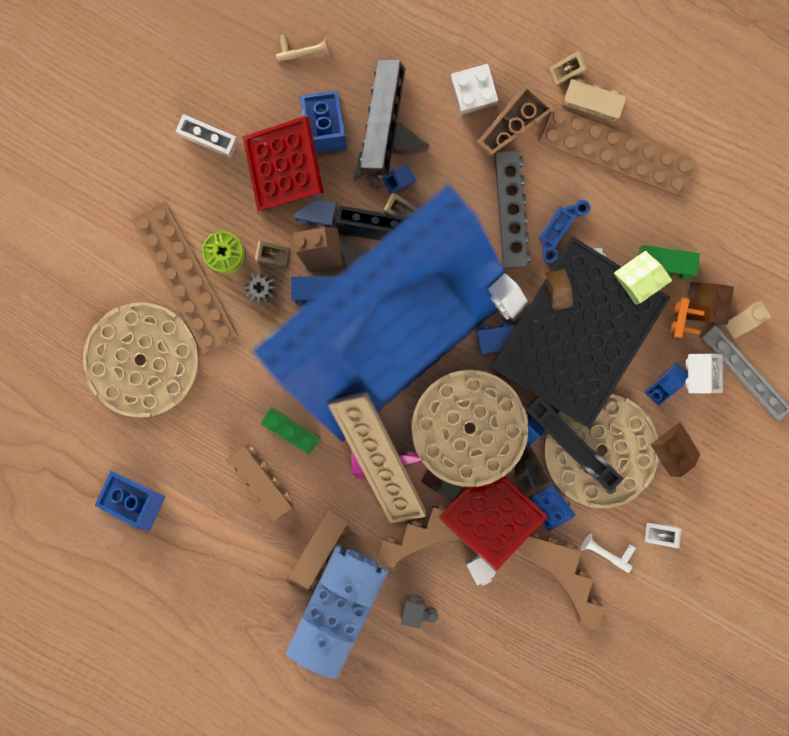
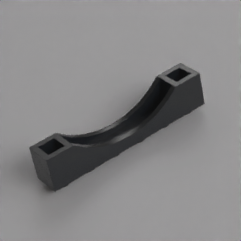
[525,396,624,493]

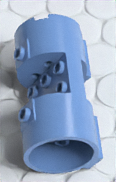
[285,545,389,678]

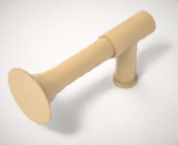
[276,34,330,62]

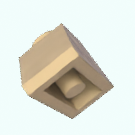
[725,301,771,339]

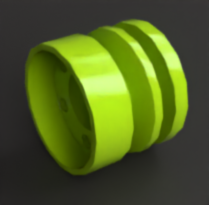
[202,231,246,274]

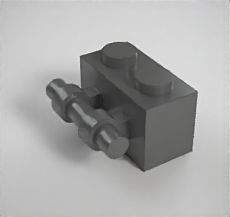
[401,594,438,629]

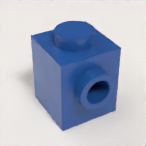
[382,164,416,195]

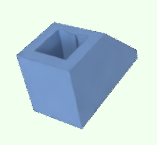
[294,199,337,228]

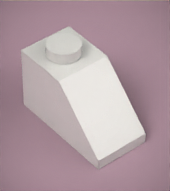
[465,556,496,586]

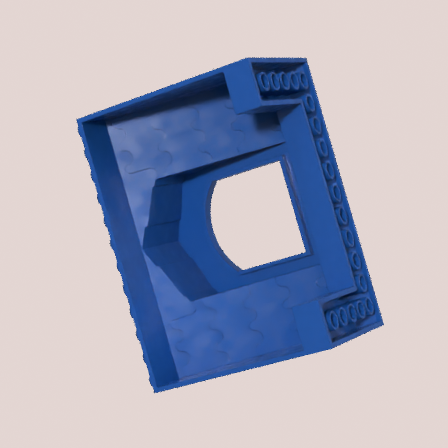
[252,184,506,442]

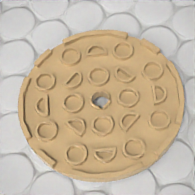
[83,302,199,417]
[411,370,528,487]
[544,394,659,508]

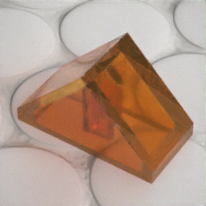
[545,269,573,311]

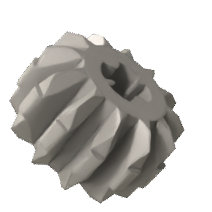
[243,272,276,305]

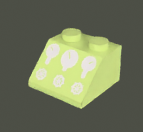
[613,251,672,305]

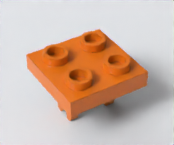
[669,298,704,340]

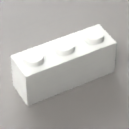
[175,114,239,158]
[488,273,529,323]

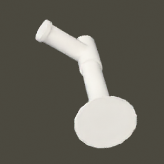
[581,533,637,573]

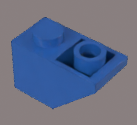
[477,322,516,354]
[645,362,688,406]

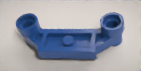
[539,200,591,264]

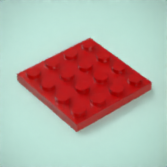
[243,116,324,211]
[439,476,548,572]

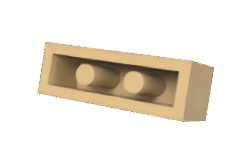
[562,78,626,122]

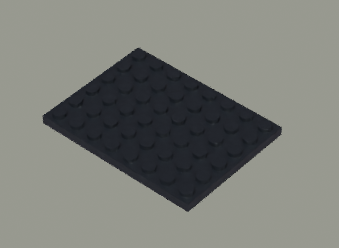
[490,236,671,429]

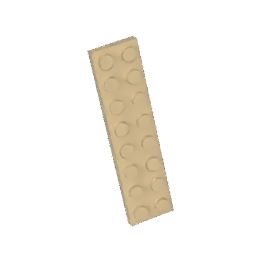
[329,392,427,524]

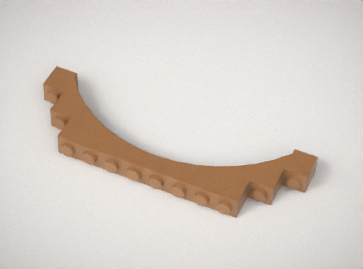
[376,504,605,630]

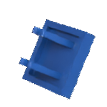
[529,484,576,531]

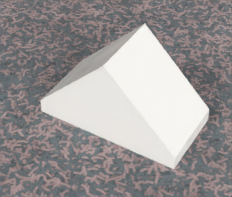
[645,523,681,548]

